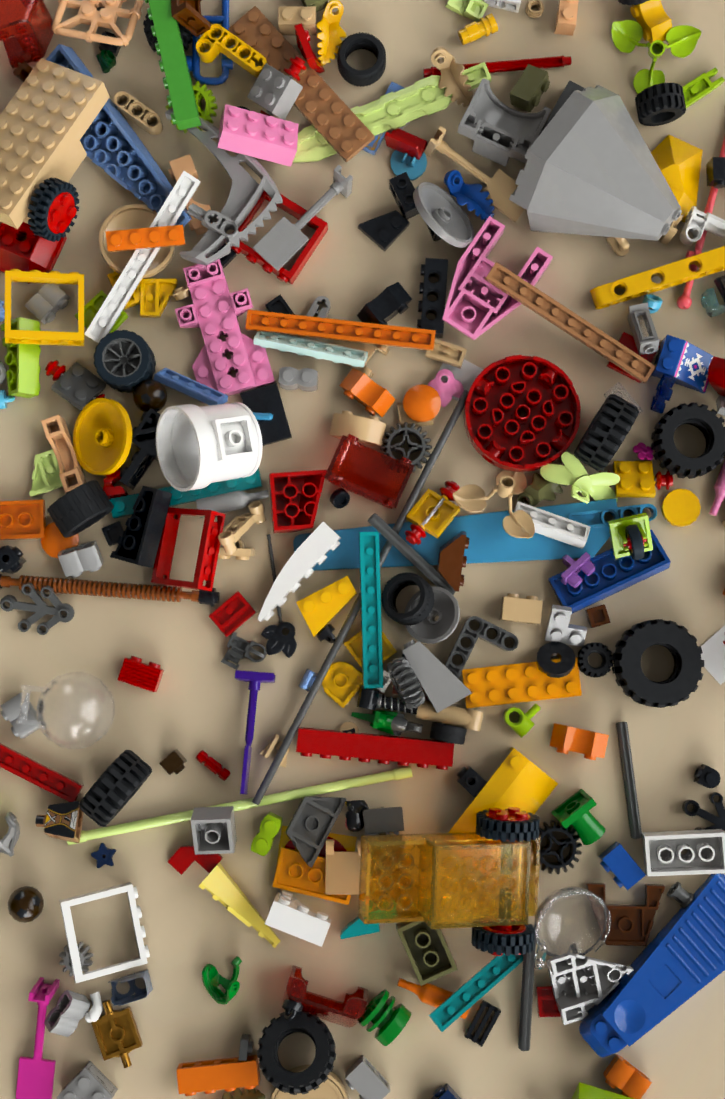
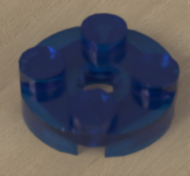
[650,374,675,414]

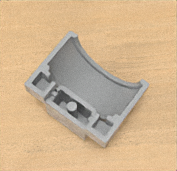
[457,78,551,167]

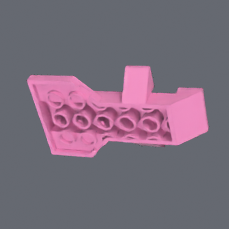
[175,259,275,403]

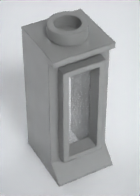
[627,302,660,355]

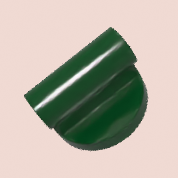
[96,50,116,73]

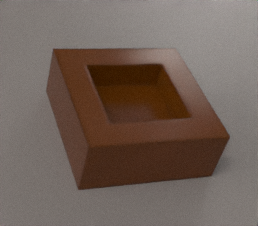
[585,604,611,628]

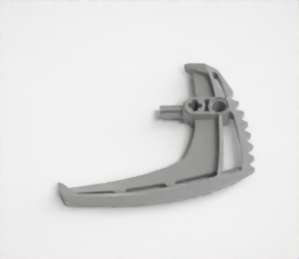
[165,108,283,265]

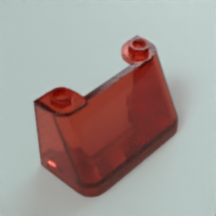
[324,434,414,511]
[283,965,368,1028]

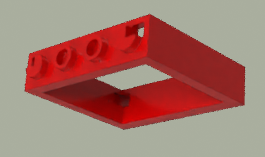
[231,191,328,284]
[151,507,226,591]

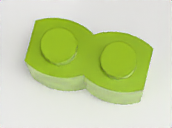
[251,812,283,857]

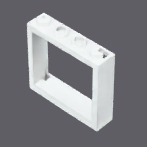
[59,882,150,983]

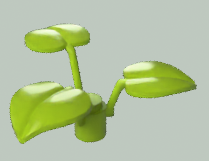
[611,20,701,94]

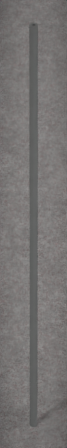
[252,390,469,805]

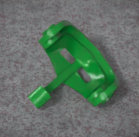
[202,956,242,1005]

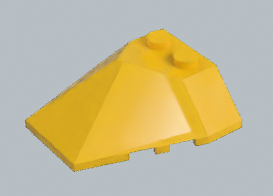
[651,135,703,223]

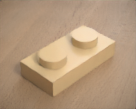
[425,339,467,369]

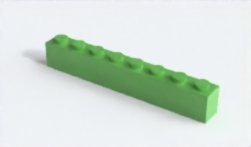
[145,0,201,130]

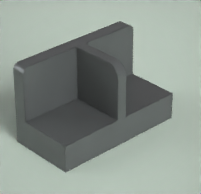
[363,807,404,834]

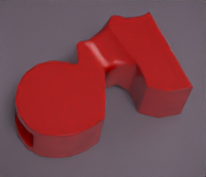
[103,467,128,499]

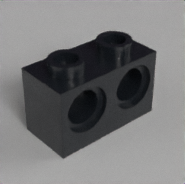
[389,172,419,219]

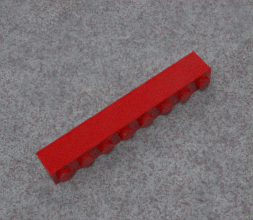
[296,727,454,770]

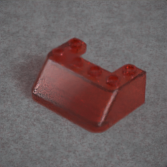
[0,0,54,69]

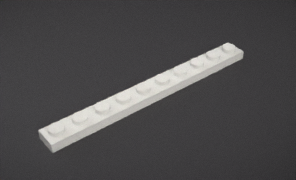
[84,171,201,343]

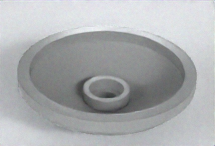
[405,586,460,644]

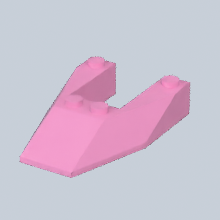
[442,216,553,340]

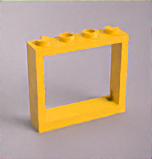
[4,269,84,346]

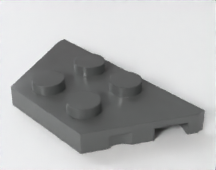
[285,797,347,868]

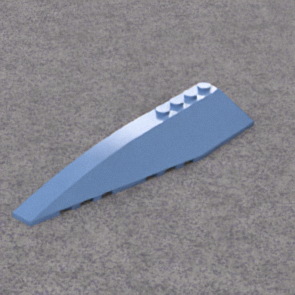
[46,44,192,228]

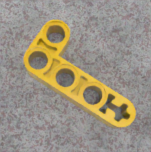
[196,24,268,78]

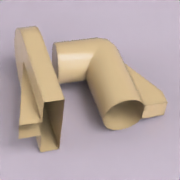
[606,237,630,256]
[259,734,290,768]

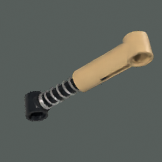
[356,687,484,731]

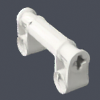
[680,206,725,245]

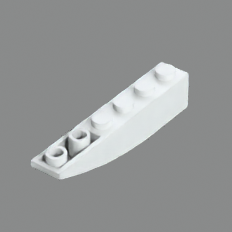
[258,521,341,622]

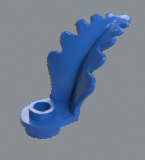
[444,170,495,222]

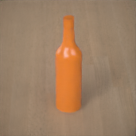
[397,978,470,1019]

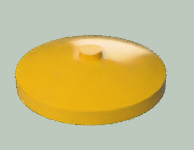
[73,398,132,475]

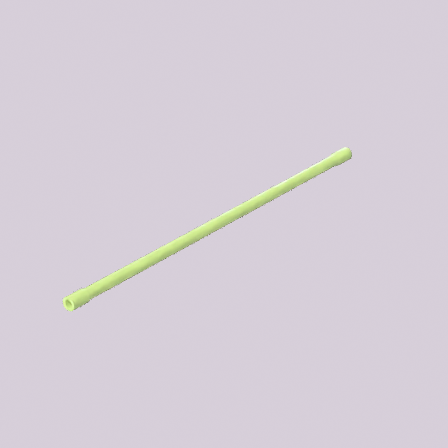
[67,766,413,845]

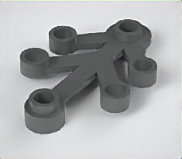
[0,583,75,635]

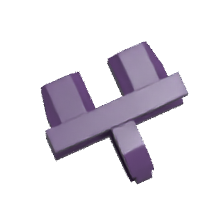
[561,552,595,588]

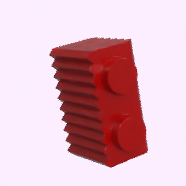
[118,655,164,692]

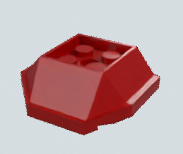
[0,222,67,284]

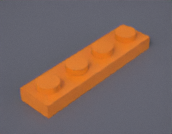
[105,225,185,252]

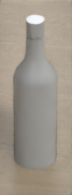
[196,490,269,518]

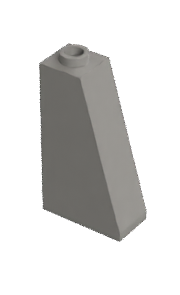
[402,640,472,713]

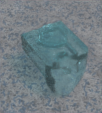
[701,288,725,317]

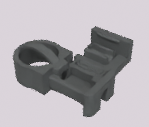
[221,632,267,670]

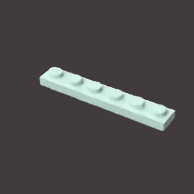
[253,331,368,367]

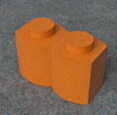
[603,1054,652,1099]

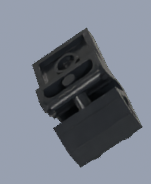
[119,408,160,490]

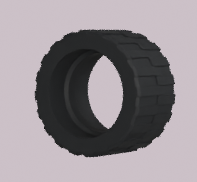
[47,480,114,538]

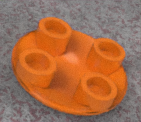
[403,384,441,422]
[41,522,79,558]

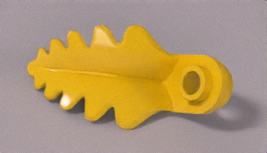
[316,0,346,66]

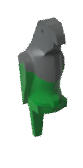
[351,711,423,736]

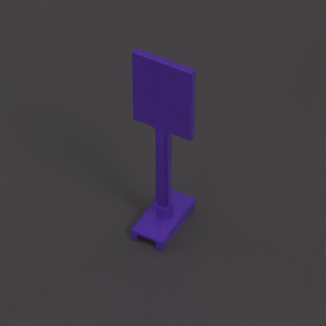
[235,670,276,795]

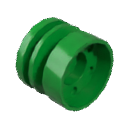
[359,989,411,1046]

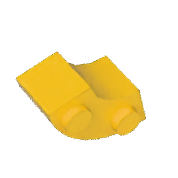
[630,0,672,44]

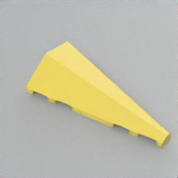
[199,862,280,948]

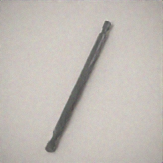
[267,534,283,624]

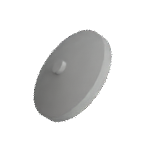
[413,182,474,248]

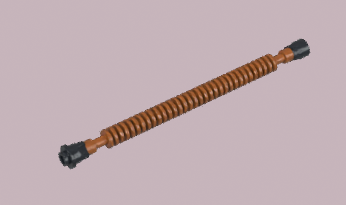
[0,574,220,607]

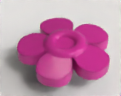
[633,442,653,460]

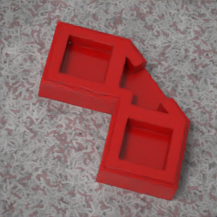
[167,846,223,875]

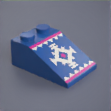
[651,335,714,393]

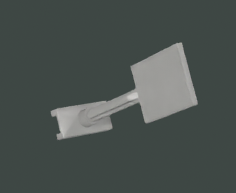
[253,165,353,271]

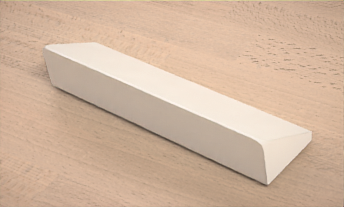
[513,501,591,549]

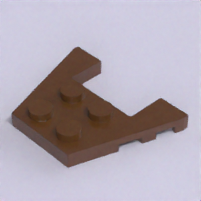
[586,883,665,946]

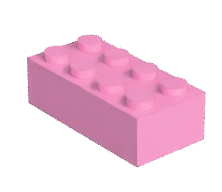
[217,104,298,167]

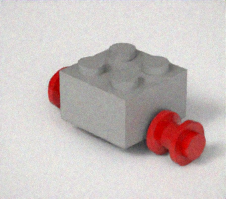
[247,56,307,120]

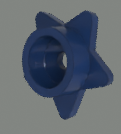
[91,843,116,868]

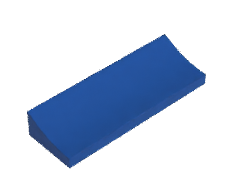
[548,530,671,614]

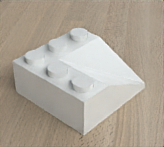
[265,889,331,947]

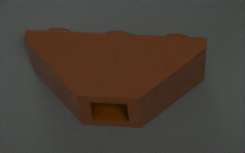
[438,531,469,592]

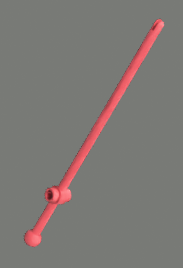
[677,136,725,309]

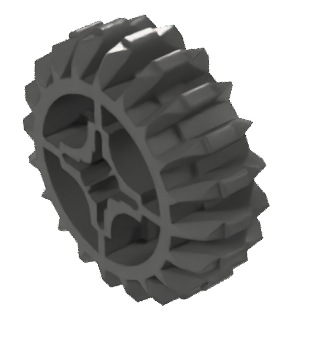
[380,422,432,474]
[387,657,425,710]

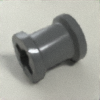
[667,882,694,909]

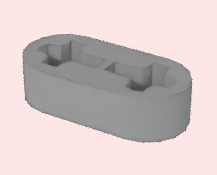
[306,296,331,318]

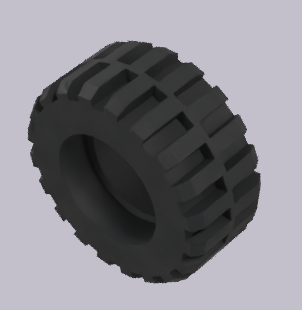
[574,394,639,471]
[651,402,725,479]
[79,750,152,827]
[257,1010,336,1095]

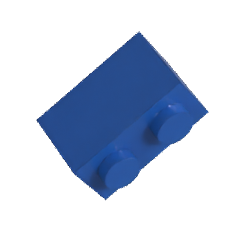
[599,841,646,890]

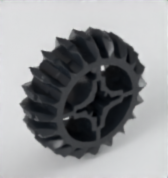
[528,820,582,874]

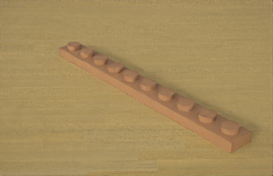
[485,262,656,383]

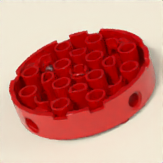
[464,355,581,472]

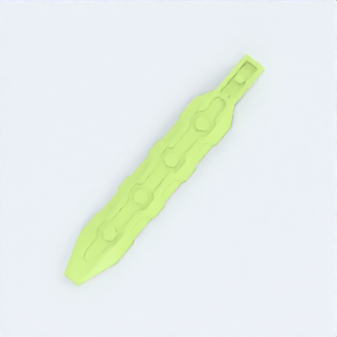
[292,62,492,163]

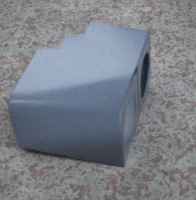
[108,970,153,1006]

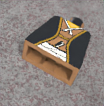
[35,801,84,843]

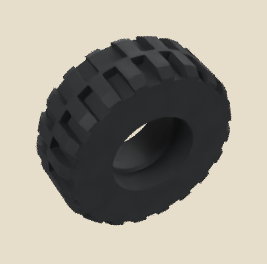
[612,619,704,708]

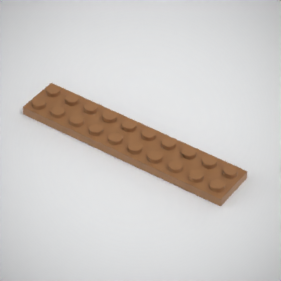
[229,6,375,163]

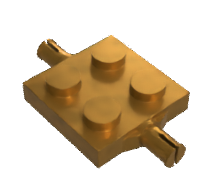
[91,999,143,1068]

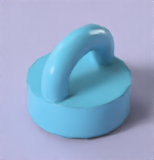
[642,294,663,314]
[0,390,15,409]

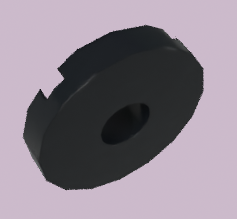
[536,642,575,678]

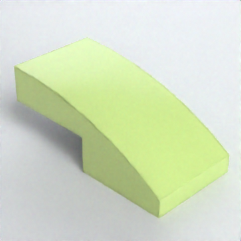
[445,0,488,21]

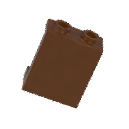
[171,0,211,37]

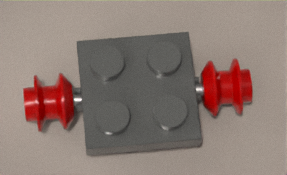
[45,360,106,411]

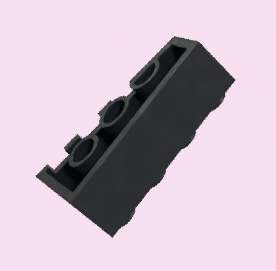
[110,486,172,568]

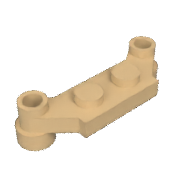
[218,501,266,554]

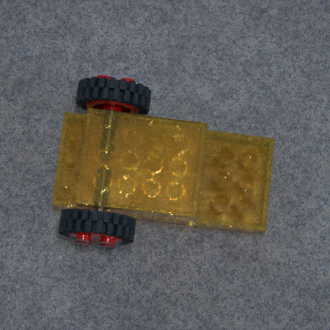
[358,807,541,956]

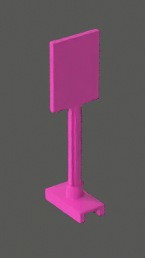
[16,977,60,1099]

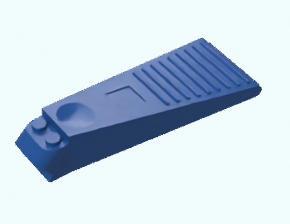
[579,873,725,1058]

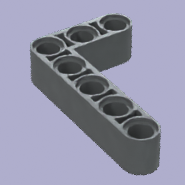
[445,616,519,678]

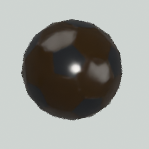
[133,379,167,412]
[8,886,44,923]

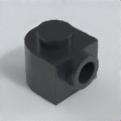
[694,764,720,788]

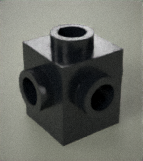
[0,545,26,574]

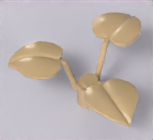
[453,470,535,539]

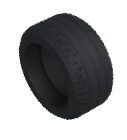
[337,32,386,87]
[381,572,435,626]

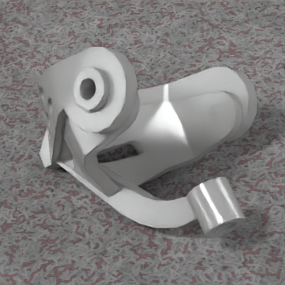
[0,812,20,857]

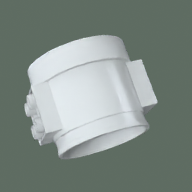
[156,402,262,491]

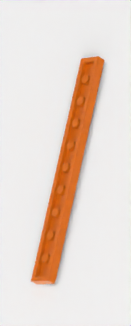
[245,310,436,351]

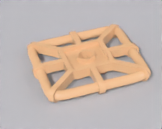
[52,0,144,47]

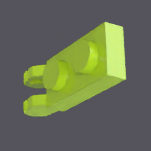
[682,67,725,108]

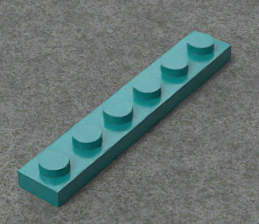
[428,953,523,1032]

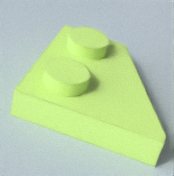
[29,449,63,498]

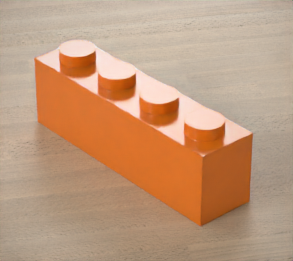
[177,1055,260,1096]

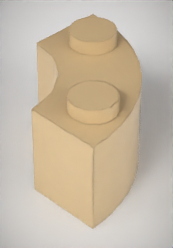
[329,411,386,446]

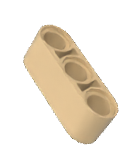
[113,91,163,135]

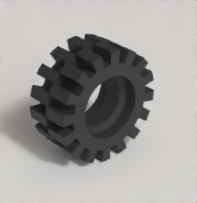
[577,642,614,677]

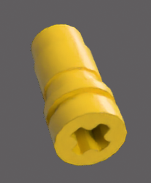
[458,13,498,45]

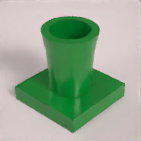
[551,789,606,845]

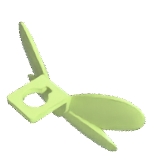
[540,452,620,504]

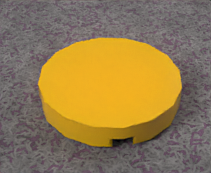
[661,489,701,527]

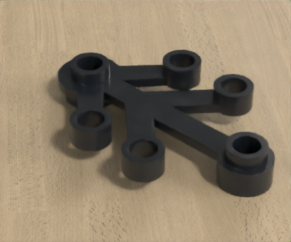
[682,792,725,831]

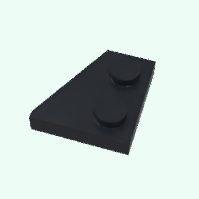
[358,210,410,251]

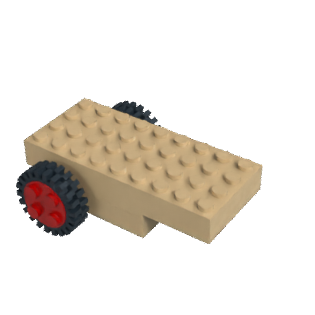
[0,58,110,242]

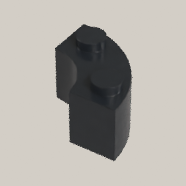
[357,282,412,325]

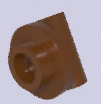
[13,61,33,82]

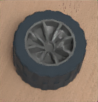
[93,330,156,393]

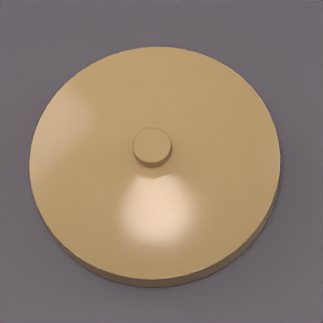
[99,204,175,279]

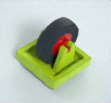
[608,512,653,560]

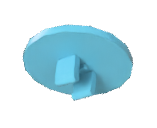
[390,150,427,180]

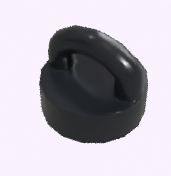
[330,488,350,509]
[317,624,336,643]
[282,999,303,1021]

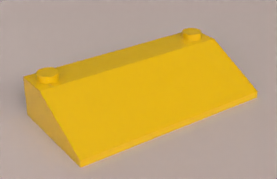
[440,747,558,876]

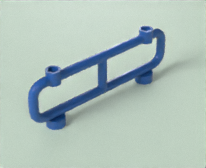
[186,0,233,85]

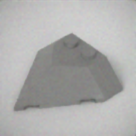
[547,952,634,1025]

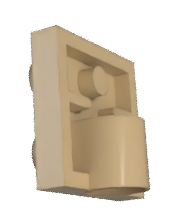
[218,538,255,560]

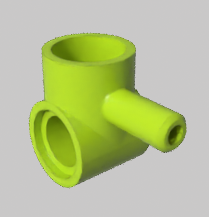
[503,704,540,738]

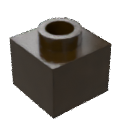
[159,749,187,775]

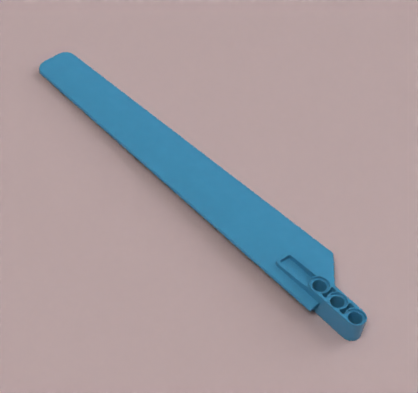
[293,498,657,571]

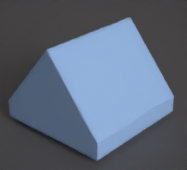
[299,669,317,691]

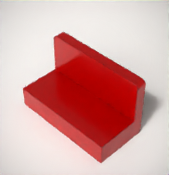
[384,128,428,160]

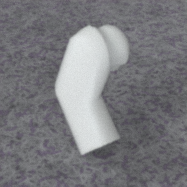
[85,991,103,1023]

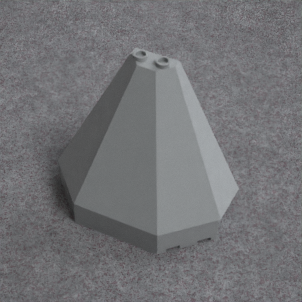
[509,85,682,241]

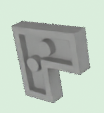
[545,604,587,647]

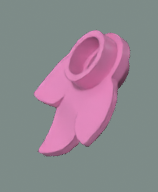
[428,369,464,407]

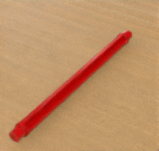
[423,56,572,77]

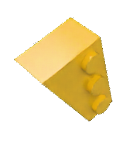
[296,575,357,637]

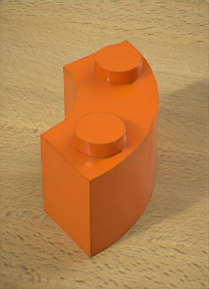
[339,368,396,417]
[549,723,609,760]

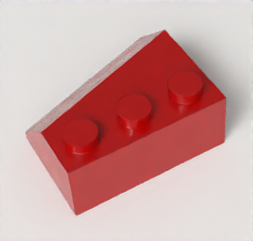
[269,470,327,534]

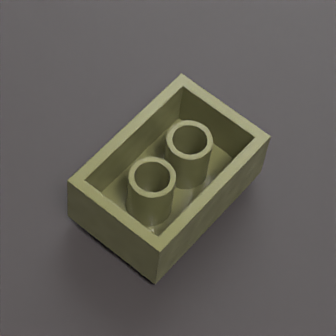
[396,909,458,986]

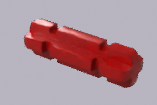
[196,750,231,781]

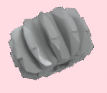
[59,942,93,976]

